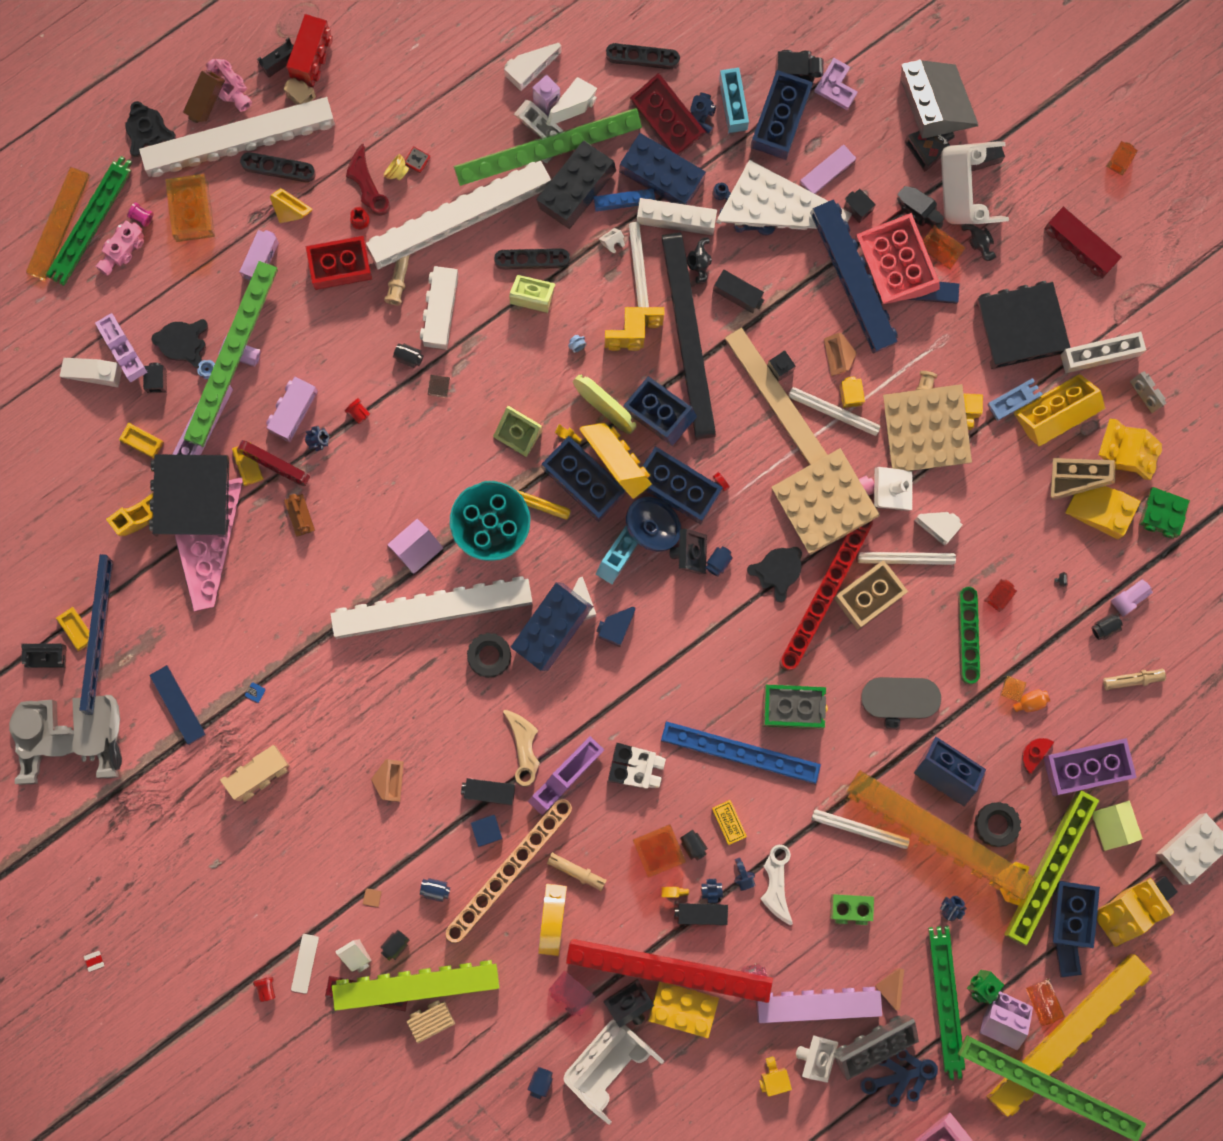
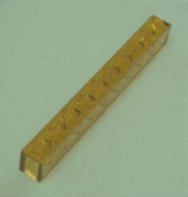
[846,770,1036,901]

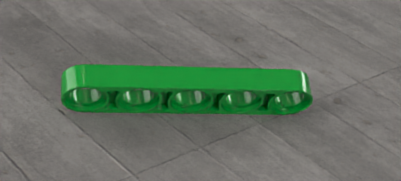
[958,587,980,684]

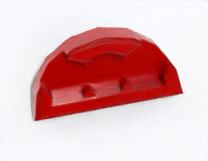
[1022,738,1054,774]

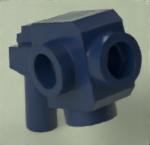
[690,92,716,135]

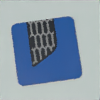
[245,682,266,703]

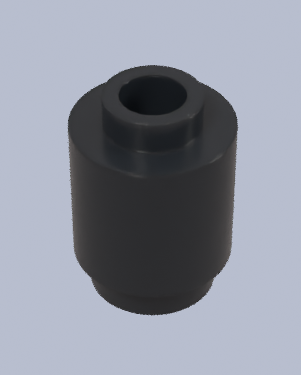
[393,343,424,368]
[1091,614,1123,641]
[680,830,708,861]
[380,930,410,961]

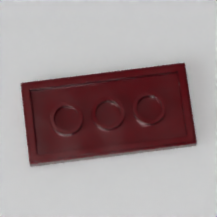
[630,73,706,156]

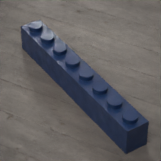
[810,199,898,354]

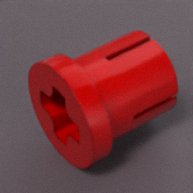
[350,207,370,230]
[344,398,370,424]
[253,977,276,1002]

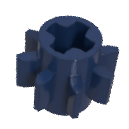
[305,426,329,451]
[701,879,723,903]
[940,896,967,921]

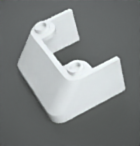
[941,141,1009,224]
[564,1019,664,1125]

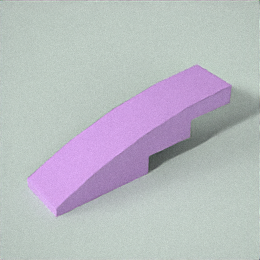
[95,313,147,382]

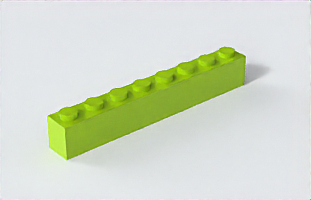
[1004,790,1099,945]
[332,960,500,1011]

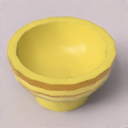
[383,154,409,181]

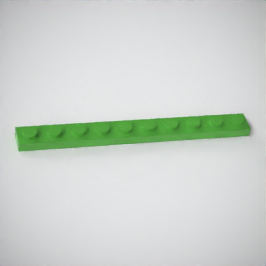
[453,108,642,186]
[184,261,278,447]
[958,1035,1146,1141]

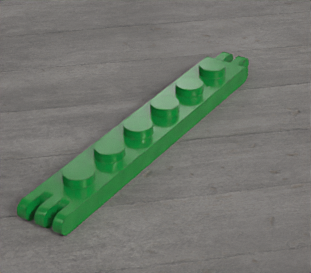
[46,156,132,286]
[928,926,965,1081]

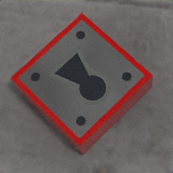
[405,146,431,173]

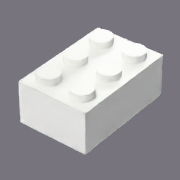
[1156,813,1223,885]

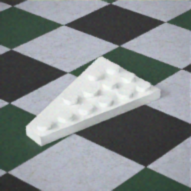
[716,160,852,230]

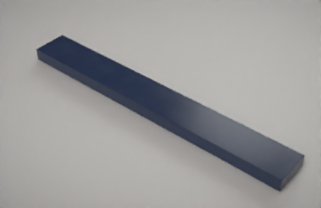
[79,554,113,715]

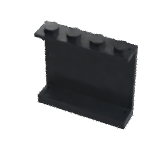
[974,281,1071,369]
[149,454,230,537]

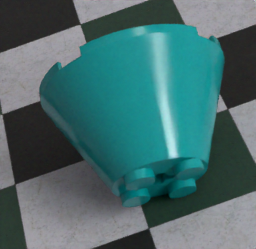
[450,481,531,561]

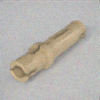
[1103,668,1166,691]
[547,852,607,891]

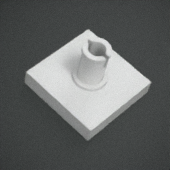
[874,467,912,511]
[796,1036,839,1083]

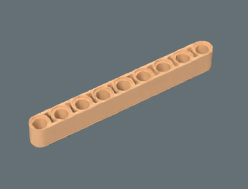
[446,799,572,943]

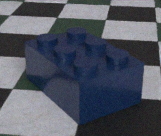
[623,376,697,446]
[1048,881,1100,949]

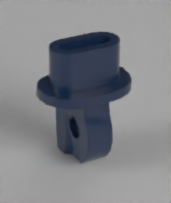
[734,857,756,891]

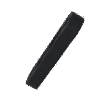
[606,43,680,69]
[240,152,316,182]
[494,249,570,269]

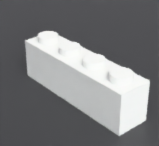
[637,198,717,235]
[420,266,458,350]
[1061,332,1146,373]

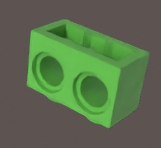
[830,894,874,925]

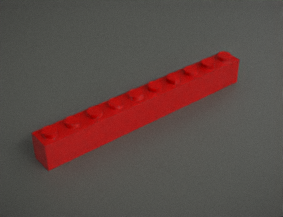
[566,939,773,1003]

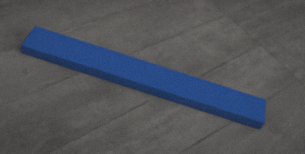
[661,721,821,784]

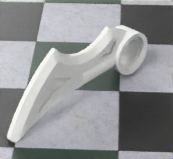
[760,844,793,925]

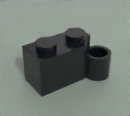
[776,50,824,82]

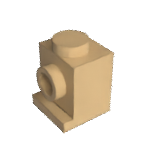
[284,78,316,105]

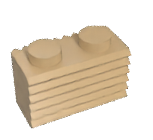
[407,1000,456,1043]

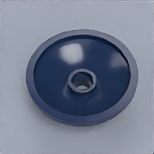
[626,497,681,552]

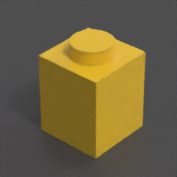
[840,377,865,408]

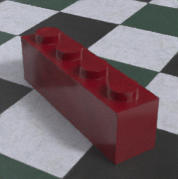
[1044,206,1122,279]

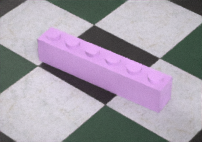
[756,987,882,1023]

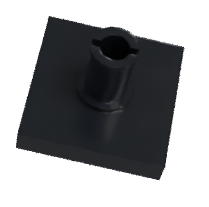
[669,529,707,574]
[603,979,655,1028]

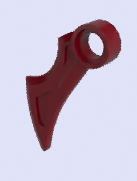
[346,144,390,216]

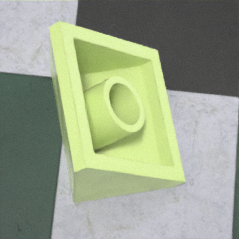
[509,275,555,313]
[493,406,542,457]
[1092,800,1143,851]

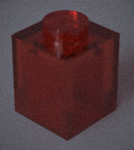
[984,579,1017,612]

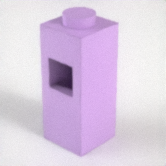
[532,75,560,116]
[240,230,279,280]

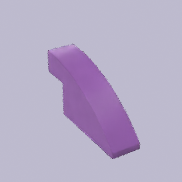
[528,737,604,816]

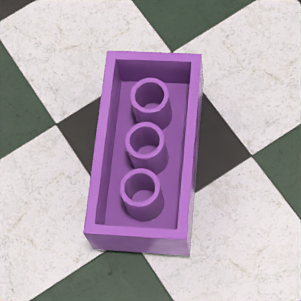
[1043,738,1137,796]

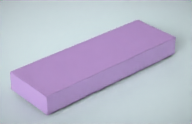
[800,144,856,194]

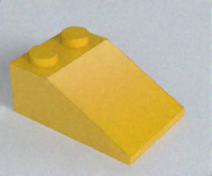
[1065,486,1141,540]

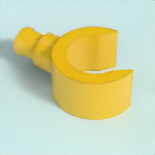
[554,424,582,444]
[661,887,689,897]

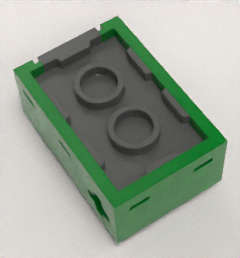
[763,684,828,729]

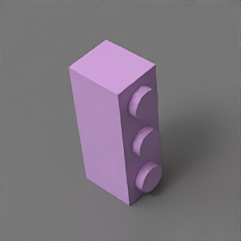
[266,377,318,442]

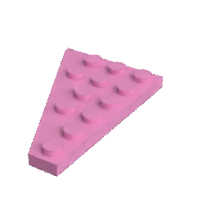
[175,478,242,612]

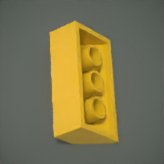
[1014,374,1106,446]
[580,423,652,499]

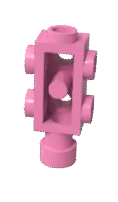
[206,59,252,112]
[95,221,144,276]

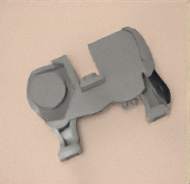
[9,695,123,785]

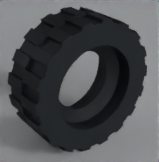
[467,633,512,678]
[974,802,1021,847]

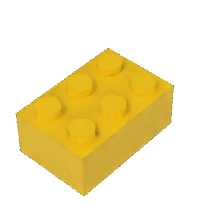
[648,982,719,1038]

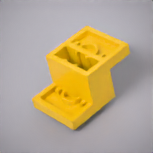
[605,307,664,351]
[1098,419,1162,480]
[1097,878,1174,947]

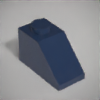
[596,607,636,647]

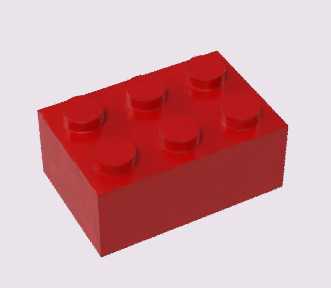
[286,14,333,88]
[305,236,373,290]

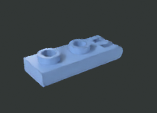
[987,378,1043,421]

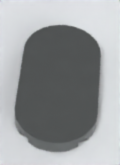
[861,677,941,719]

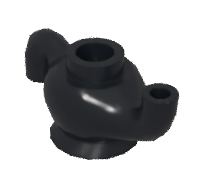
[961,224,996,261]
[687,237,712,284]

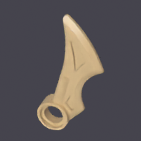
[503,710,539,787]

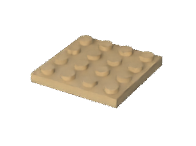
[883,384,972,471]
[772,448,880,555]

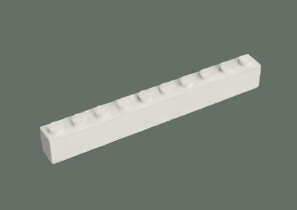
[139,97,335,177]
[366,161,551,269]
[330,576,533,639]

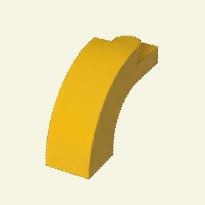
[106,493,153,536]
[538,884,567,956]

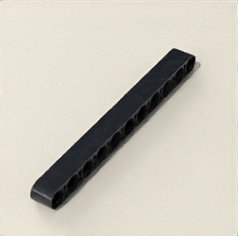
[662,232,716,440]

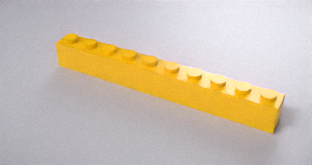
[986,954,1152,1117]

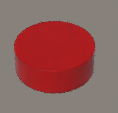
[713,472,730,491]

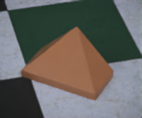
[824,333,857,376]
[371,759,404,802]
[875,968,904,1011]

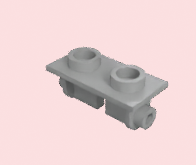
[1130,371,1167,413]

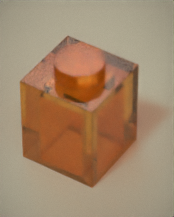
[1106,141,1138,176]

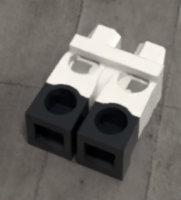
[607,743,666,789]

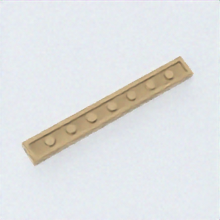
[725,327,827,465]

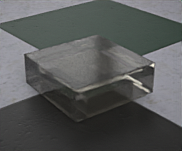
[427,375,450,398]

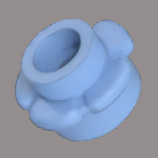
[568,335,587,353]
[197,360,215,379]

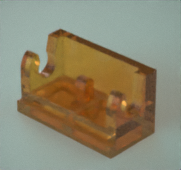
[923,225,966,269]

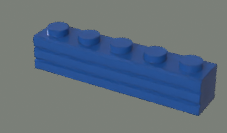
[594,189,655,212]

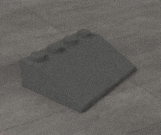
[900,60,978,139]
[833,1014,919,1081]

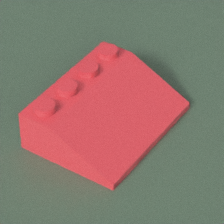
[856,213,940,304]

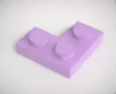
[814,58,858,110]

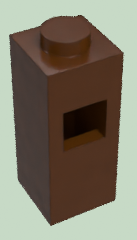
[183,70,225,123]

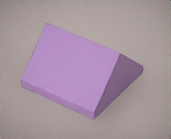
[387,519,443,574]

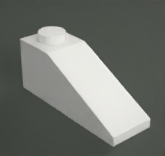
[504,43,561,91]
[546,77,597,126]
[514,100,563,138]
[60,358,122,387]
[335,939,372,973]

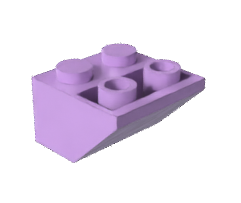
[980,992,1033,1050]

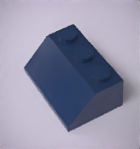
[914,736,986,807]

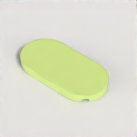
[573,375,636,434]

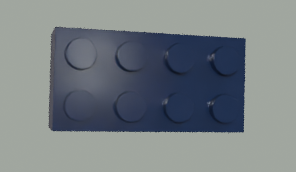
[750,70,813,160]
[619,133,706,205]
[541,436,626,522]
[642,446,723,525]
[510,582,594,671]

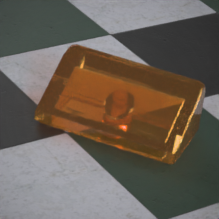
[1026,978,1065,1026]

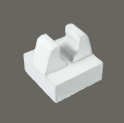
[599,228,625,253]

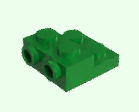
[1139,487,1190,539]

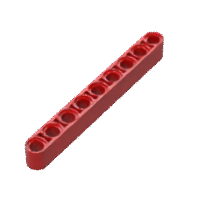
[780,520,873,671]

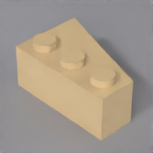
[1051,458,1116,500]
[220,745,290,802]

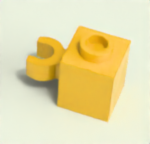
[963,393,983,430]
[759,1056,792,1097]

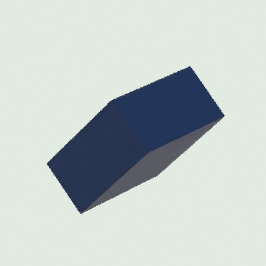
[471,815,503,847]

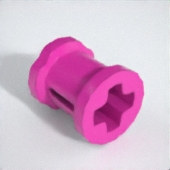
[127,202,154,227]

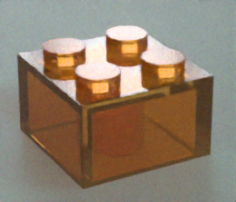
[632,824,686,878]

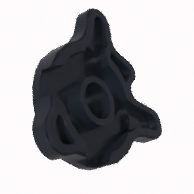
[125,101,176,157]
[151,319,208,368]
[747,547,802,603]

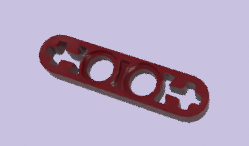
[237,440,310,486]

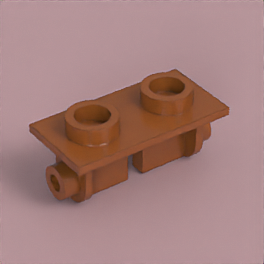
[284,494,315,537]

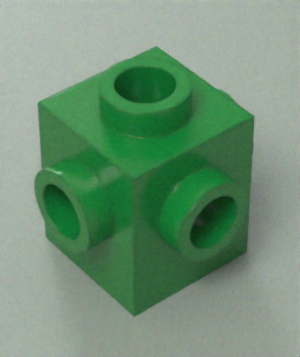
[967,970,1004,1004]

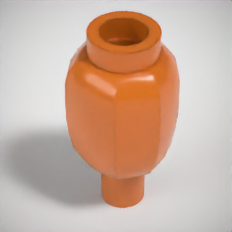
[1013,689,1051,712]

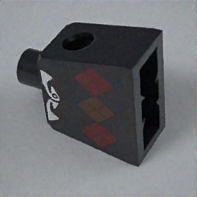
[905,131,955,172]

